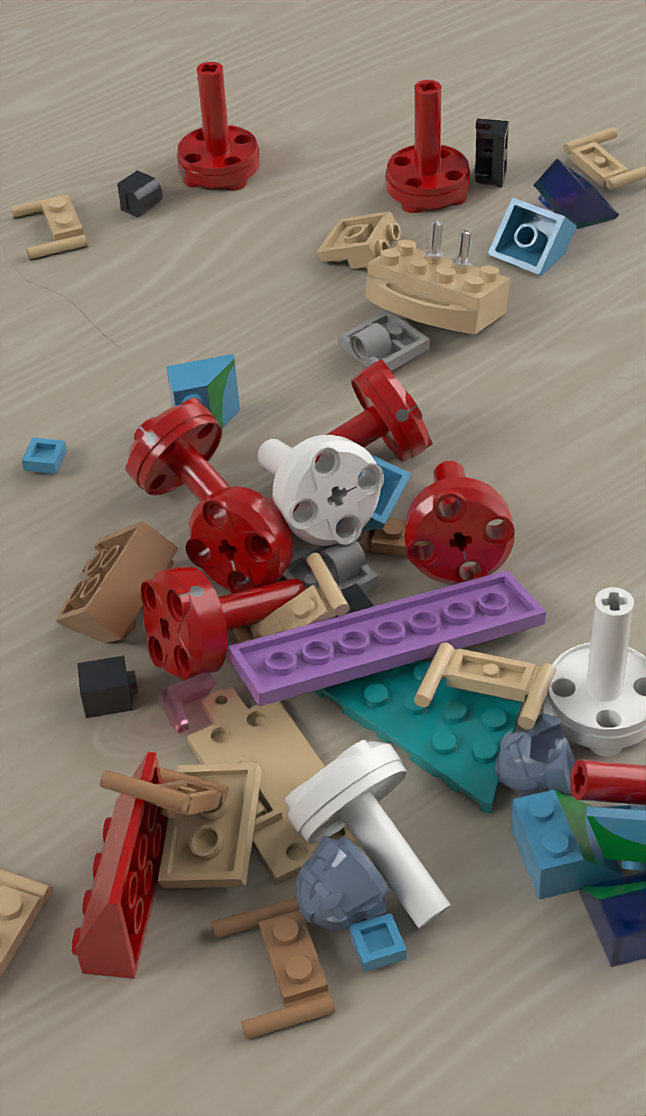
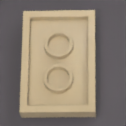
[158,762,262,889]

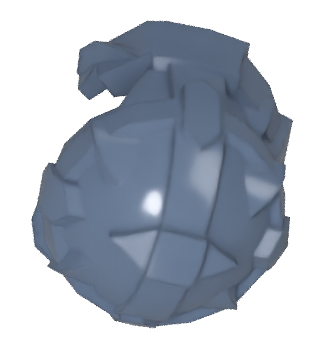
[494,714,575,797]
[296,836,389,931]

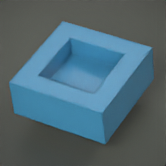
[22,437,67,474]
[349,913,407,972]

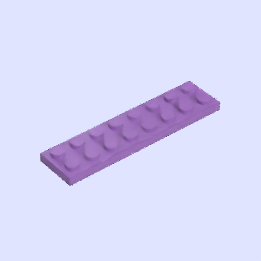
[228,570,546,706]

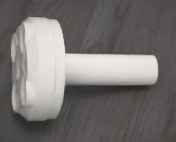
[257,435,384,546]
[543,587,646,757]
[284,740,451,929]

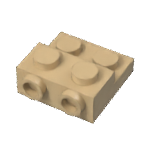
[316,211,401,269]

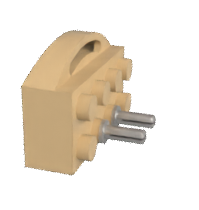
[365,221,511,335]

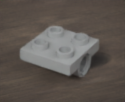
[338,310,430,371]
[279,540,379,593]

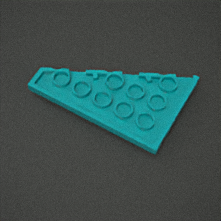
[313,660,523,814]

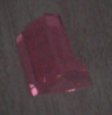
[158,670,216,734]

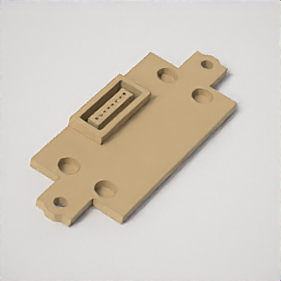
[187,686,359,884]

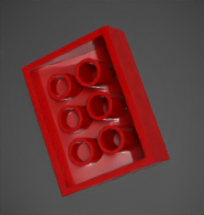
[72,752,169,979]

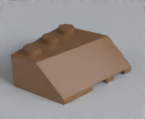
[56,521,178,643]

